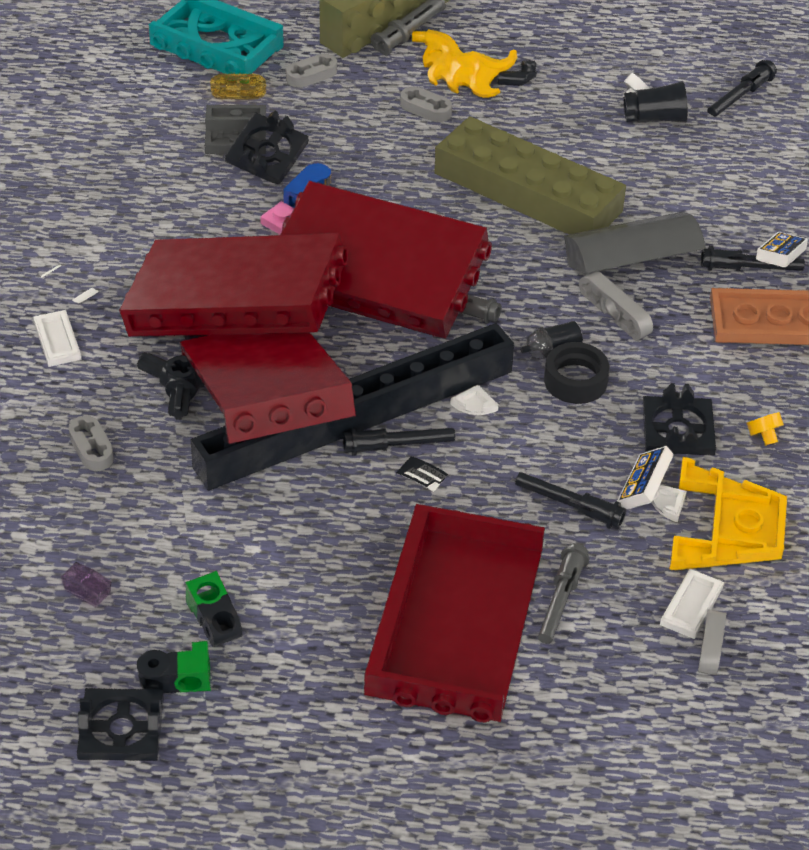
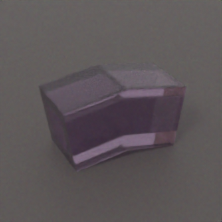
[61,562,112,608]

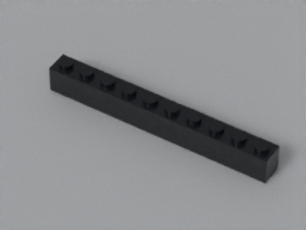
[190,323,514,491]

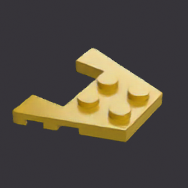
[670,457,787,570]

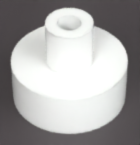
[622,73,650,97]

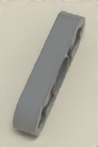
[579,271,653,341]

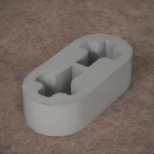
[286,54,337,88]
[400,87,452,122]
[68,416,114,471]
[698,609,727,676]

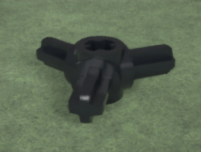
[137,352,204,420]

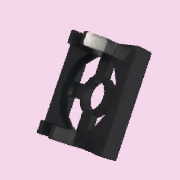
[225,111,309,185]
[642,383,716,456]
[77,688,164,761]

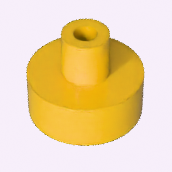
[747,412,784,446]

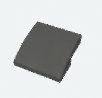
[204,105,266,154]

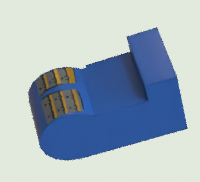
[283,163,331,208]

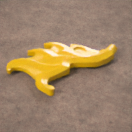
[412,29,518,98]

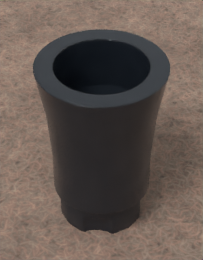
[623,81,688,123]

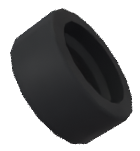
[544,342,610,404]

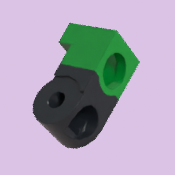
[185,571,242,647]
[136,641,211,693]

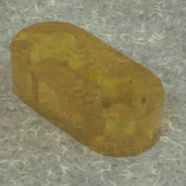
[210,74,266,100]

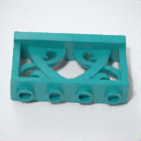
[149,0,284,82]

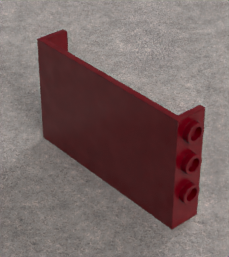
[280,181,492,339]
[119,233,348,337]
[180,332,356,444]
[364,504,545,723]

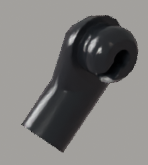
[498,60,538,86]

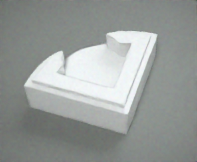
[450,385,499,415]
[652,484,687,522]

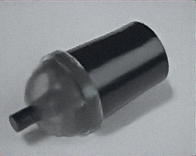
[520,321,583,360]

